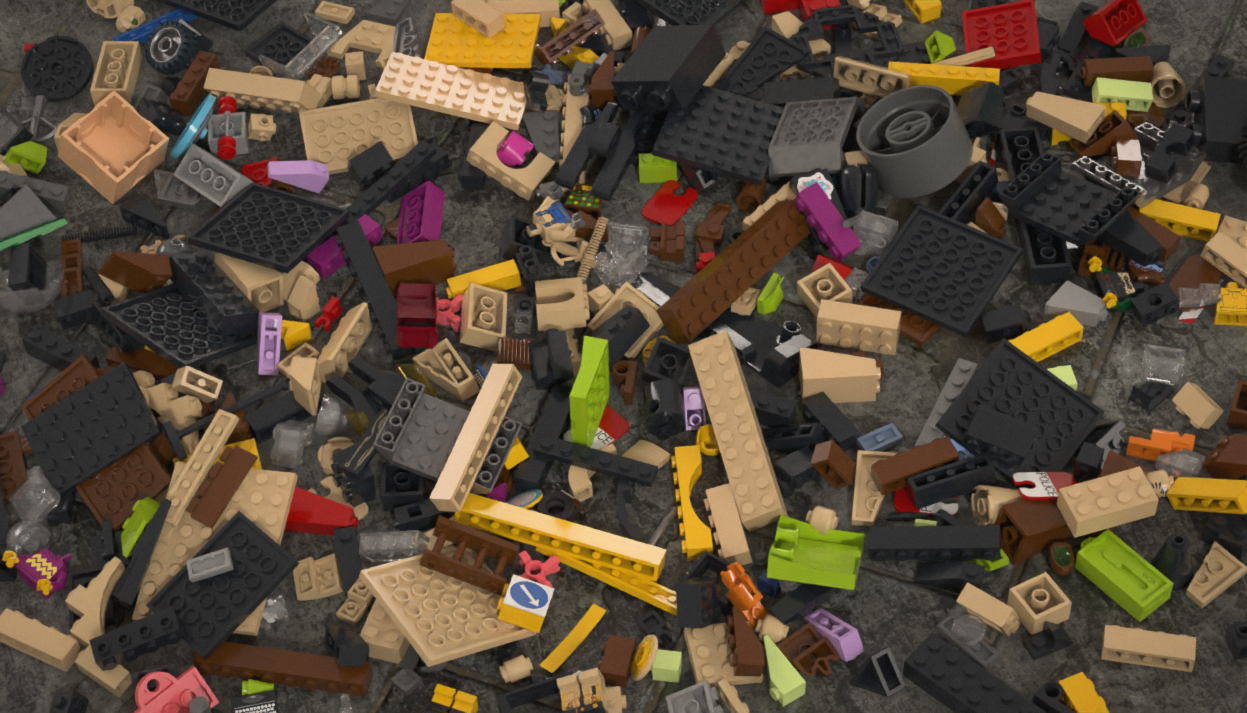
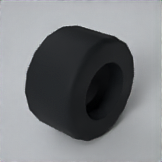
[537,491,575,523]

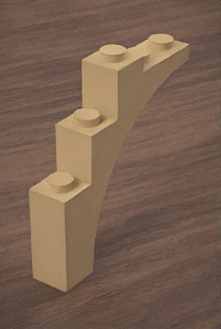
[133,370,202,455]
[65,557,132,698]

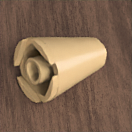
[1150,62,1186,108]
[971,485,1024,525]

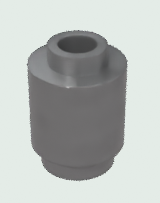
[535,181,564,202]

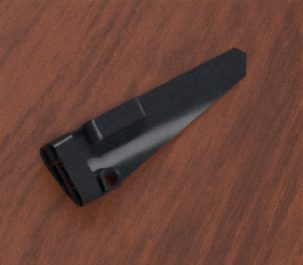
[625,272,818,388]

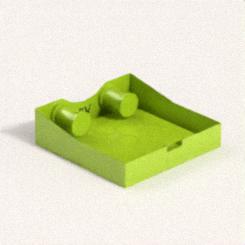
[569,336,610,447]
[767,515,865,590]

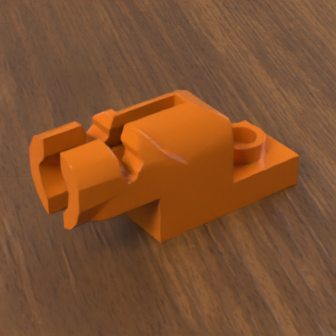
[1126,429,1195,463]
[720,561,768,629]

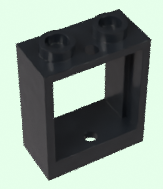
[8,243,47,306]
[528,328,574,390]
[681,551,750,616]

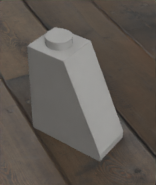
[1043,280,1108,327]

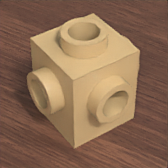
[248,114,276,141]

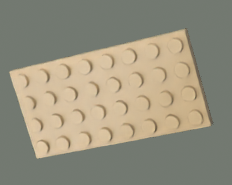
[374,52,527,130]

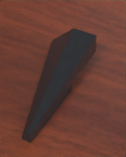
[112,498,172,606]

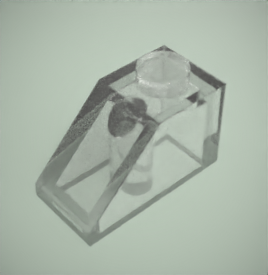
[1154,449,1206,480]

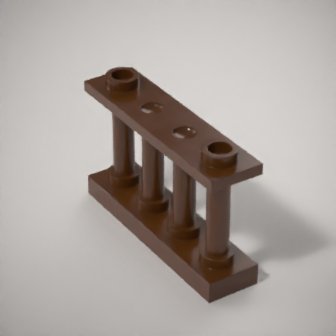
[420,515,520,596]

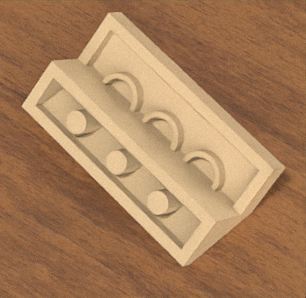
[487,0,560,28]

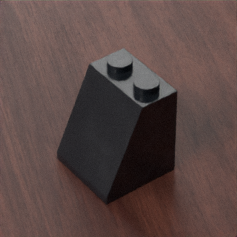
[957,82,1003,139]

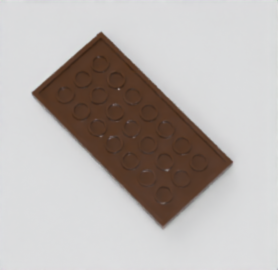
[21,355,171,532]

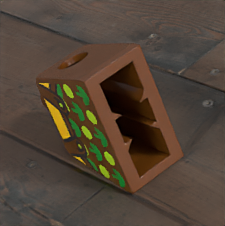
[564,180,603,222]

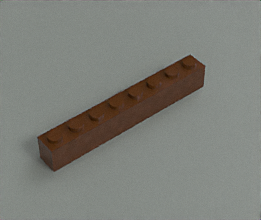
[192,641,373,697]

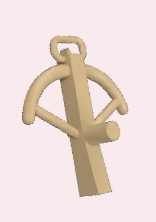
[542,237,604,271]

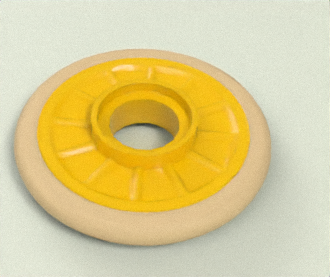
[630,634,658,681]

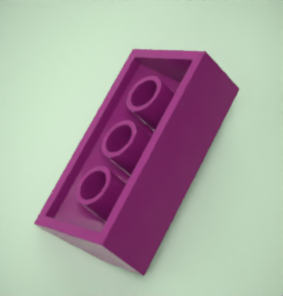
[396,181,445,244]

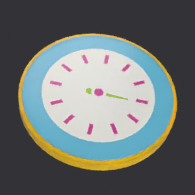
[506,489,543,511]

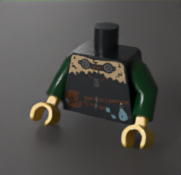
[1088,256,1145,313]

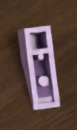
[267,160,329,193]
[258,312,282,375]
[803,608,864,662]

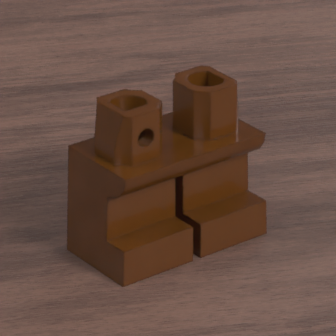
[650,222,685,262]

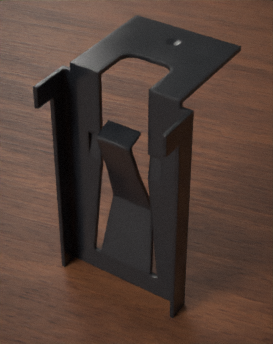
[1127,376,1175,416]

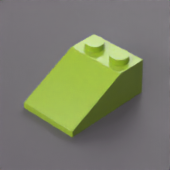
[121,497,160,558]

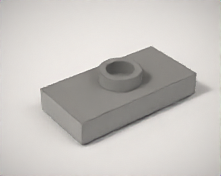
[186,547,234,583]

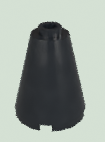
[1150,533,1194,591]

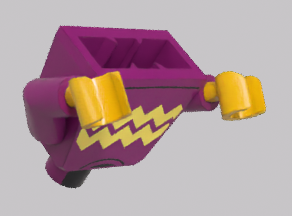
[2,548,72,600]

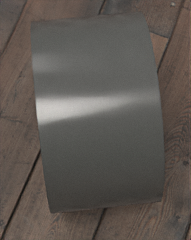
[856,85,973,198]

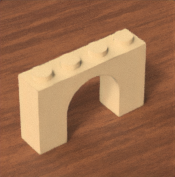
[466,121,555,201]
[535,277,590,331]

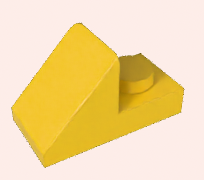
[281,320,312,351]

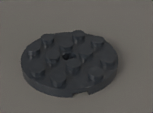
[21,36,94,102]

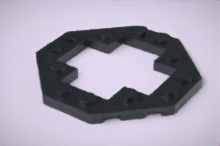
[789,5,904,88]

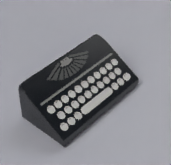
[231,690,279,713]

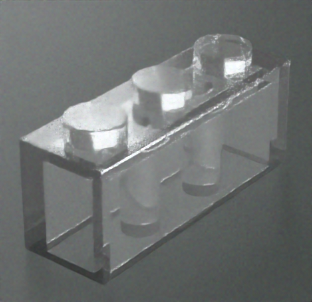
[359,530,430,562]

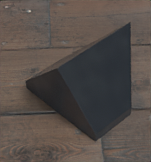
[849,646,906,697]

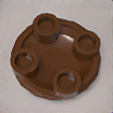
[306,56,340,80]

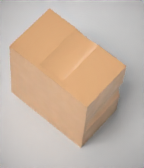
[58,91,169,204]

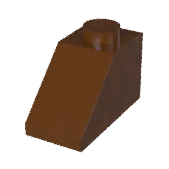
[975,198,1006,239]

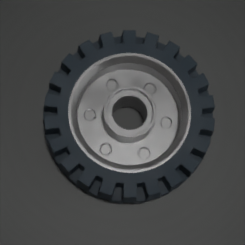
[144,20,197,75]

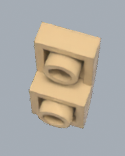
[336,578,374,626]

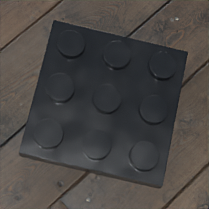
[245,22,321,78]

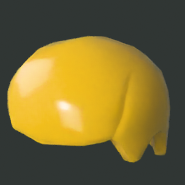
[696,424,721,456]

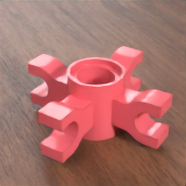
[437,294,463,332]
[511,550,560,588]

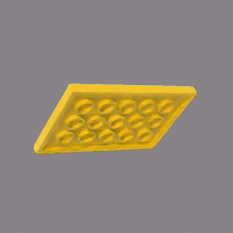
[424,13,541,68]

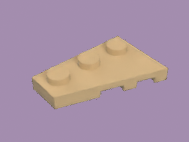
[1186,541,1247,608]

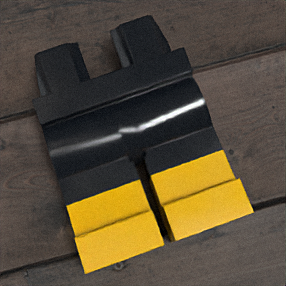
[424,684,478,713]

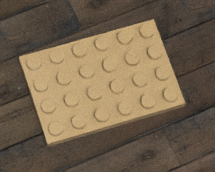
[299,98,418,175]

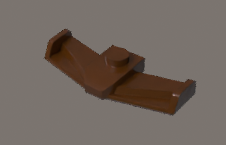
[694,203,732,263]

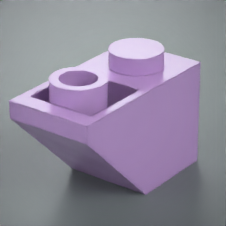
[683,386,706,430]

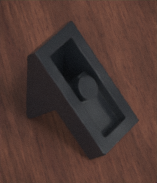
[1022,621,1073,661]

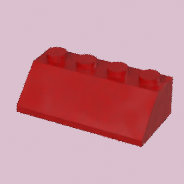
[1083,0,1148,46]

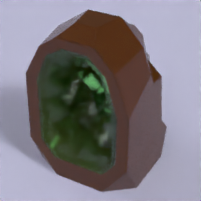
[1121,26,1152,48]
[1047,542,1075,575]

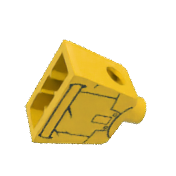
[1214,282,1247,326]

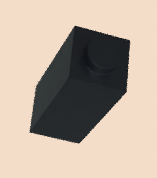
[391,498,449,537]

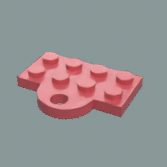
[133,666,219,713]

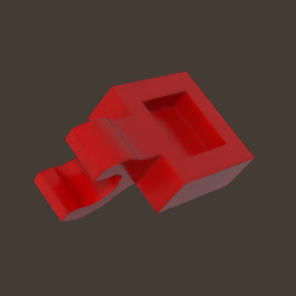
[315,296,342,332]

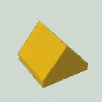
[550,17,567,36]

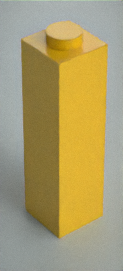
[445,259,521,300]

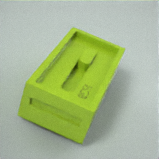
[1075,529,1174,622]

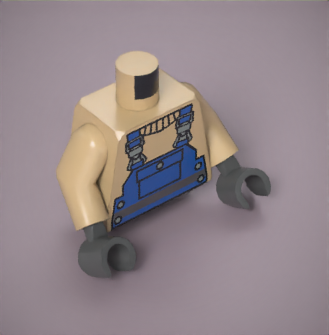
[526,183,585,243]

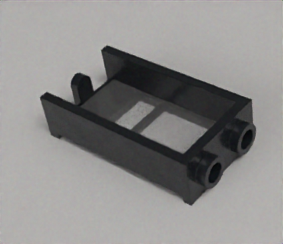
[0,106,34,157]

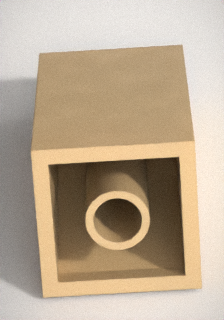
[215,253,284,313]
[799,348,881,405]

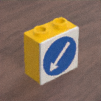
[496,574,554,633]

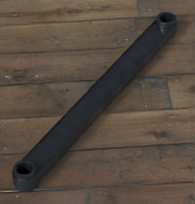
[835,23,853,154]

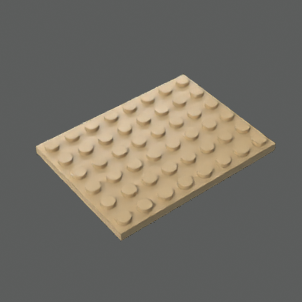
[132,462,298,636]

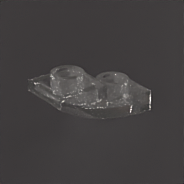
[1177,283,1222,307]

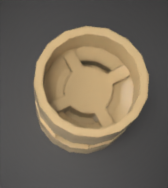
[332,75,360,99]

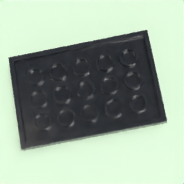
[21,362,162,498]
[146,511,299,660]

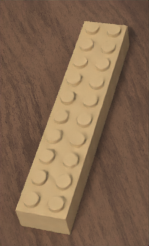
[688,330,788,532]

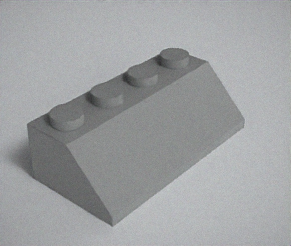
[173,143,254,208]

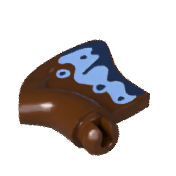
[1128,258,1166,286]

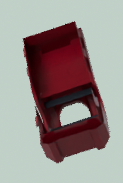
[397,283,438,349]

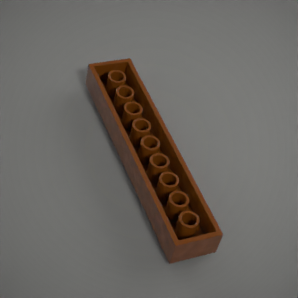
[656,200,810,344]

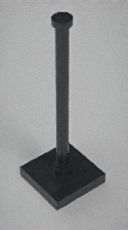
[157,379,288,461]

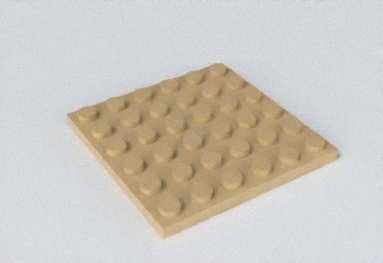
[359,545,537,667]

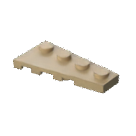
[852,450,897,526]

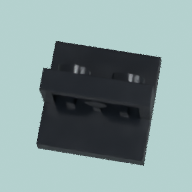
[1074,420,1127,470]
[90,520,133,569]

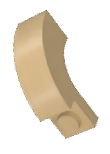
[568,444,617,502]

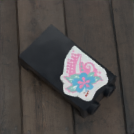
[789,168,851,247]

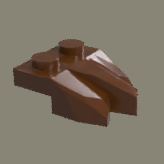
[777,622,840,678]

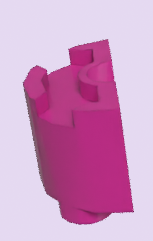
[497,130,534,168]

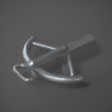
[10,95,60,143]

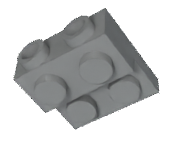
[666,680,724,713]

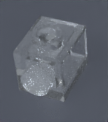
[844,267,869,303]

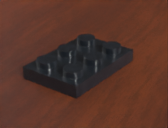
[67,566,115,629]

